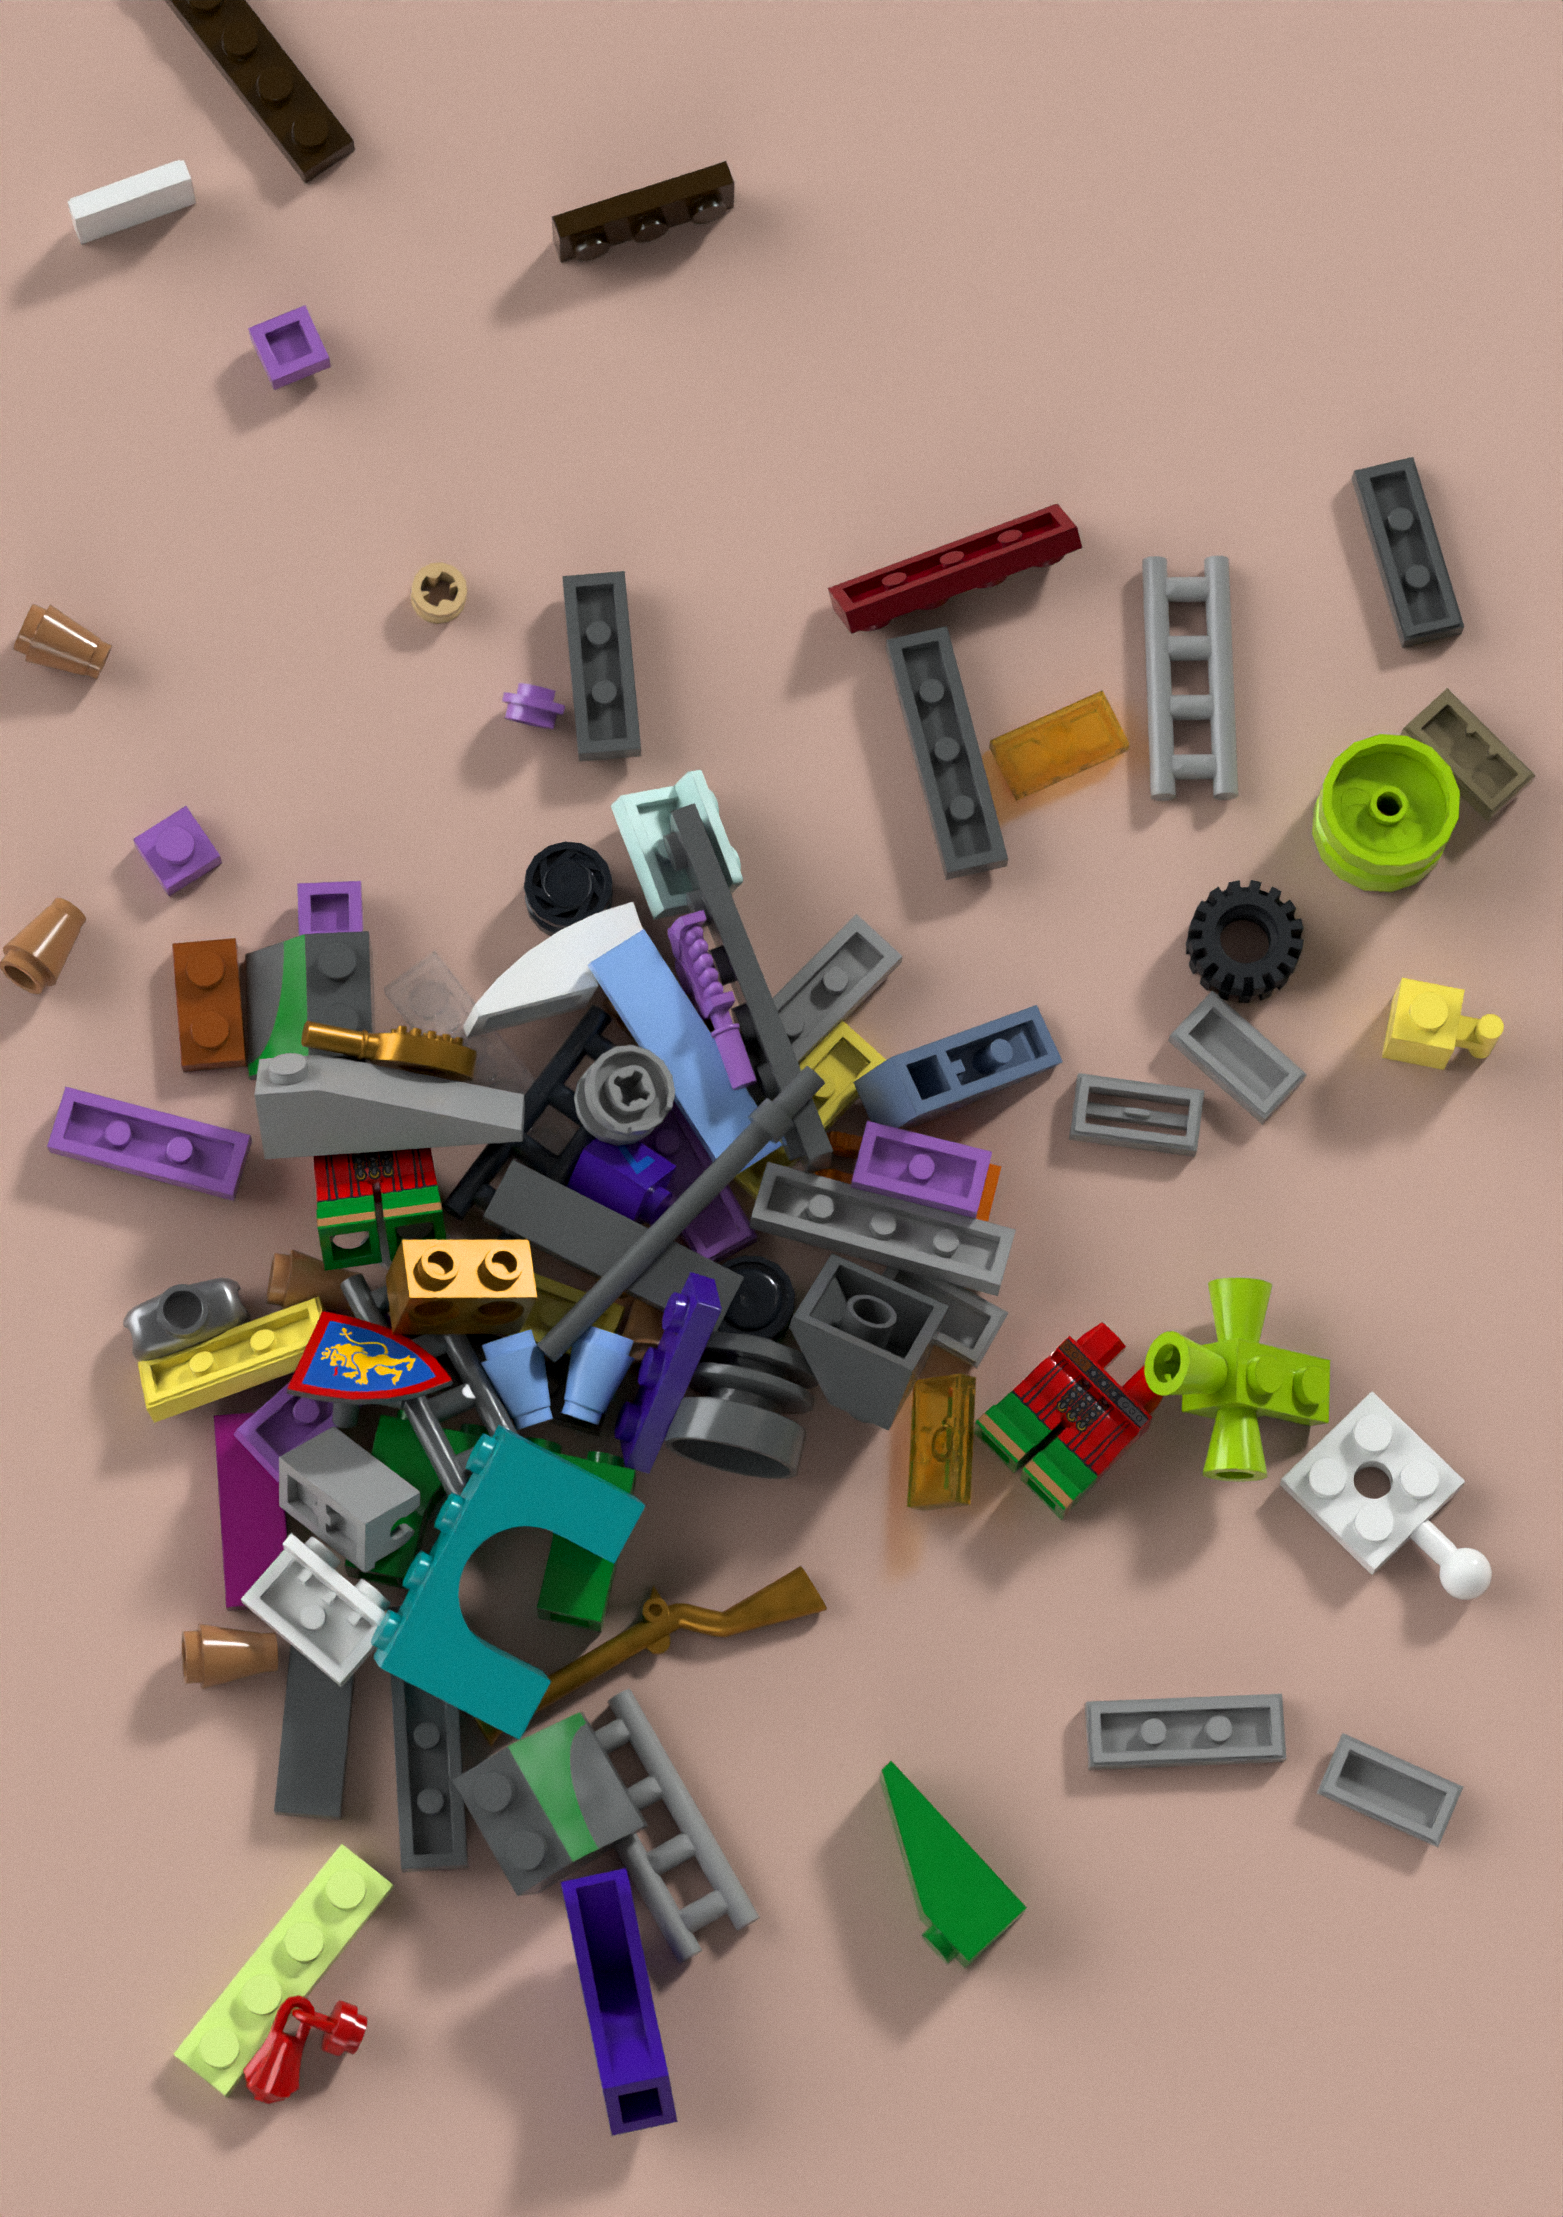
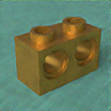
[385,1240,537,1334]

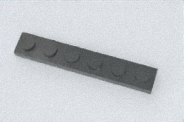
[663,803,833,1173]

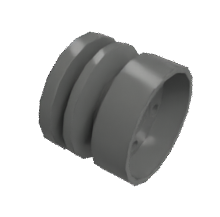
[665,1331,819,1479]

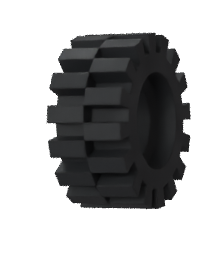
[1186,880,1304,1003]

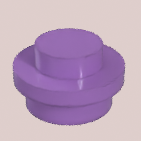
[502,683,565,729]

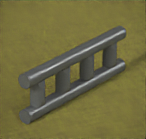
[340,1274,518,1496]

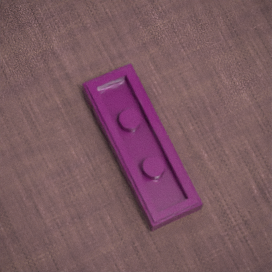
[214,1412,288,1611]

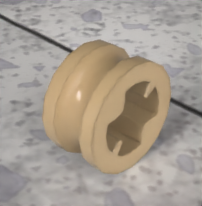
[411,562,467,624]

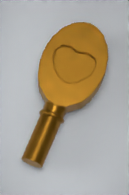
[301,1021,477,1081]

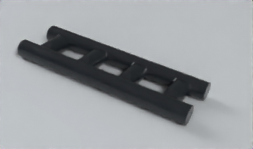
[442,1005,617,1240]

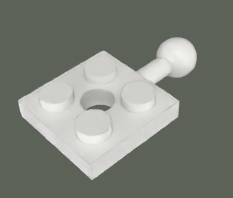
[1280,1391,1492,1600]

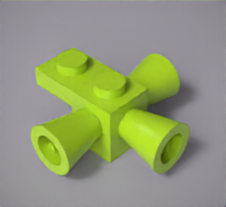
[1144,1277,1330,1482]

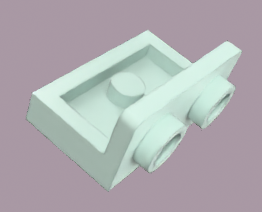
[611,770,743,920]

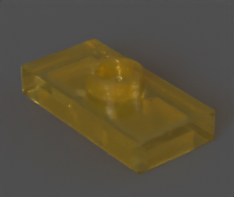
[989,690,1130,801]
[907,1373,976,1511]

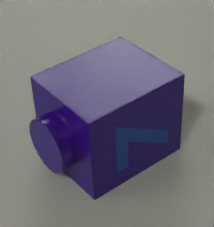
[567,1138,677,1226]

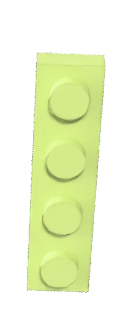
[174,1844,394,2097]

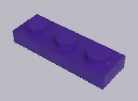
[614,1272,722,1474]

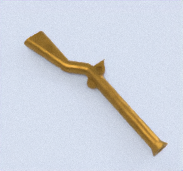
[473,1566,827,1747]

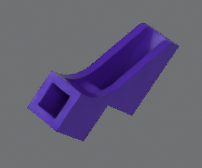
[561,1868,678,2136]

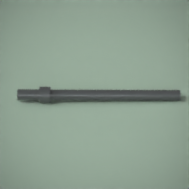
[536,1066,825,1363]

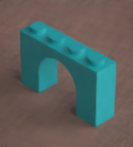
[371,1425,646,1740]

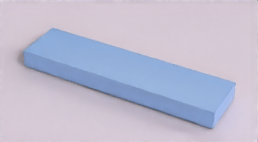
[588,929,782,1174]

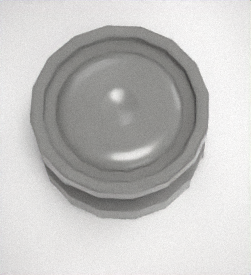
[574,1045,675,1146]

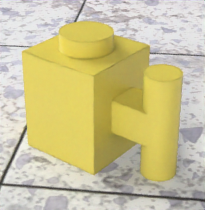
[1382,977,1504,1070]

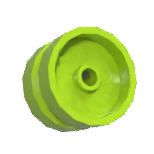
[1312,734,1460,892]

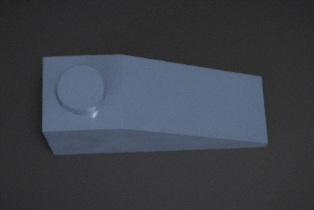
[853,1005,1063,1130]

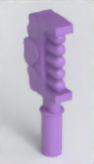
[668,910,757,1091]

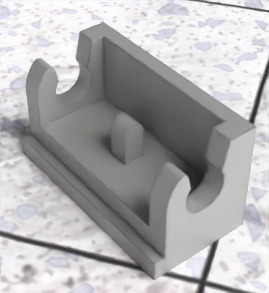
[279,1426,420,1573]

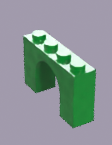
[344,1410,636,1632]

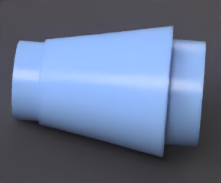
[561,1326,635,1425]
[481,1330,553,1430]

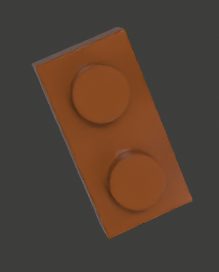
[172,938,247,1072]

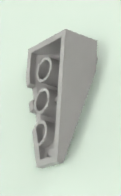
[254,1053,525,1159]

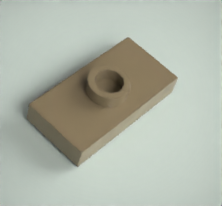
[1401,688,1536,823]

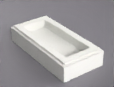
[67,160,196,245]

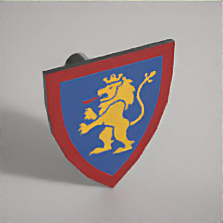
[287,1311,452,1428]

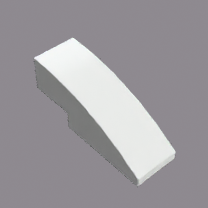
[463,902,643,1038]

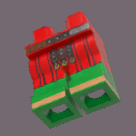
[313,1148,447,1271]
[973,1322,1165,1520]

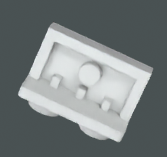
[241,1534,391,1688]

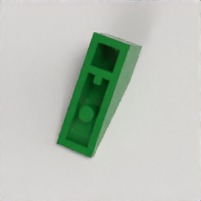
[879,1761,1027,1968]

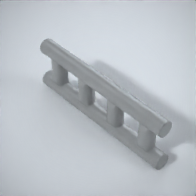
[1142,556,1238,801]
[595,1689,760,1964]

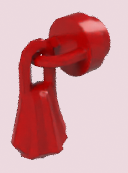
[243,1995,368,2104]

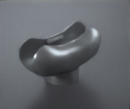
[123,1278,251,1361]

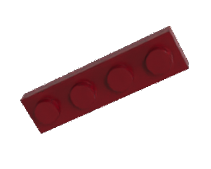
[828,504,1082,634]

